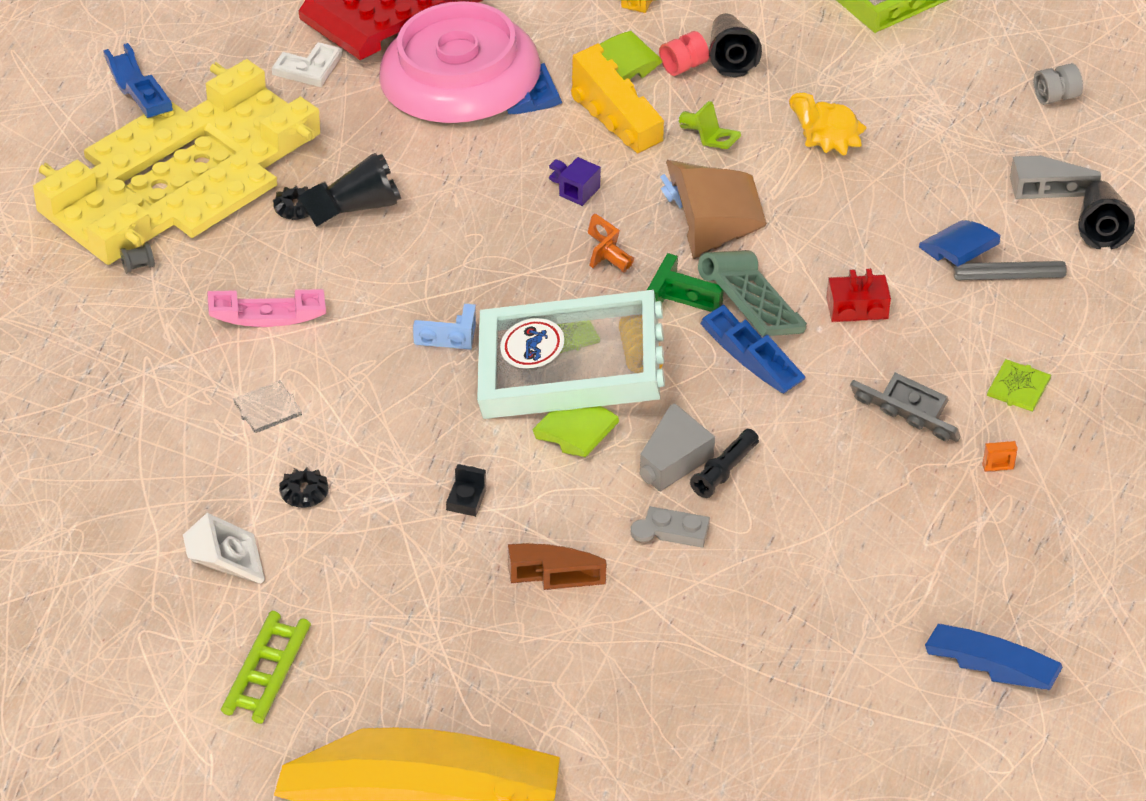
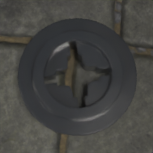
[273,185,309,220]
[279,467,329,508]

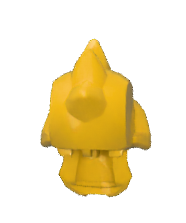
[789,93,867,156]

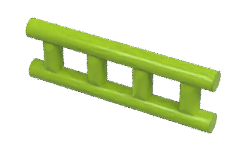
[221,611,311,724]

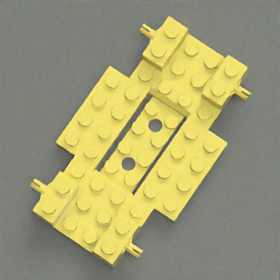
[33,59,320,265]

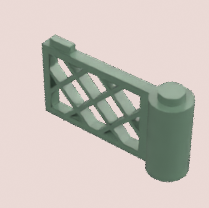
[698,250,807,337]

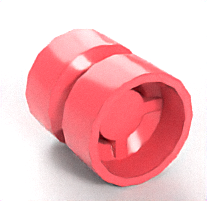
[659,31,709,76]

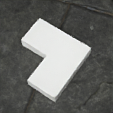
[272,42,342,87]

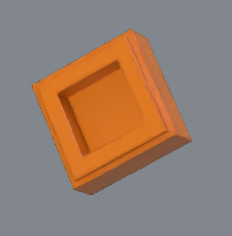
[982,441,1018,472]

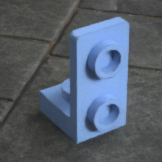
[413,303,476,350]

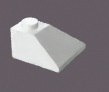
[183,513,265,584]

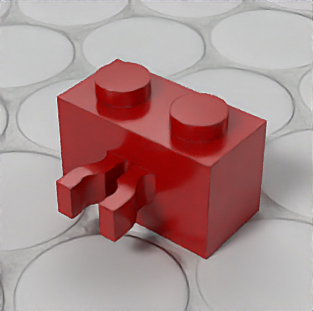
[826,268,891,322]

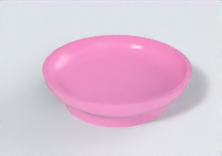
[379,1,541,123]

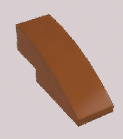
[508,543,607,590]

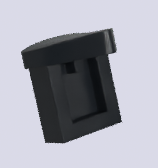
[297,181,342,227]

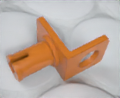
[588,214,634,273]

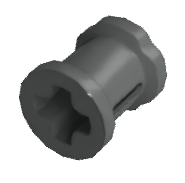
[120,242,155,274]

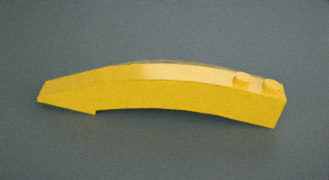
[274,727,560,801]

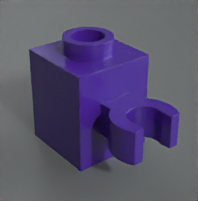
[549,157,601,206]

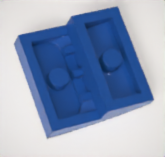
[507,63,562,114]
[919,220,1001,267]

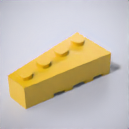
[571,43,664,154]

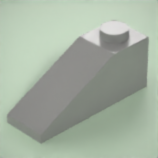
[1010,156,1101,199]

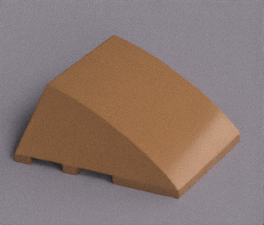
[666,159,767,259]

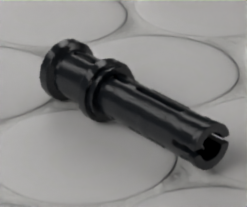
[690,428,759,498]

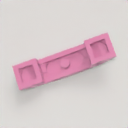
[207,289,326,327]

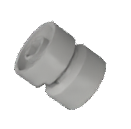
[1033,63,1083,105]

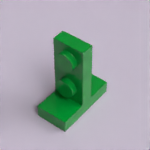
[647,253,724,312]

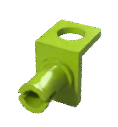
[679,101,741,149]

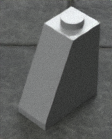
[640,403,715,491]

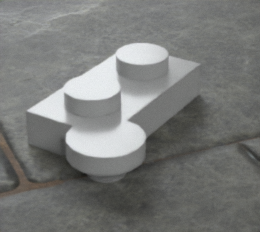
[631,506,710,548]

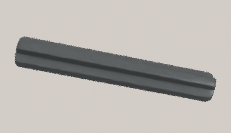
[954,261,1067,280]

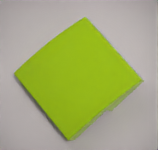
[600,31,663,80]
[532,406,619,457]

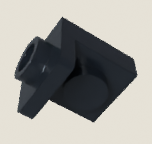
[446,464,486,517]

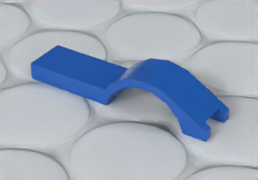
[103,43,173,118]

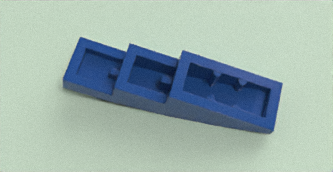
[700,305,806,394]
[925,624,1063,690]

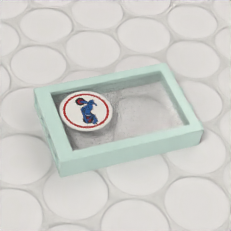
[477,290,665,419]

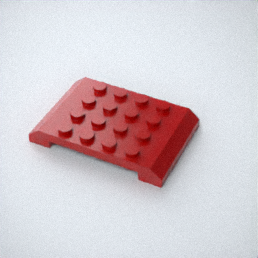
[298,0,483,60]

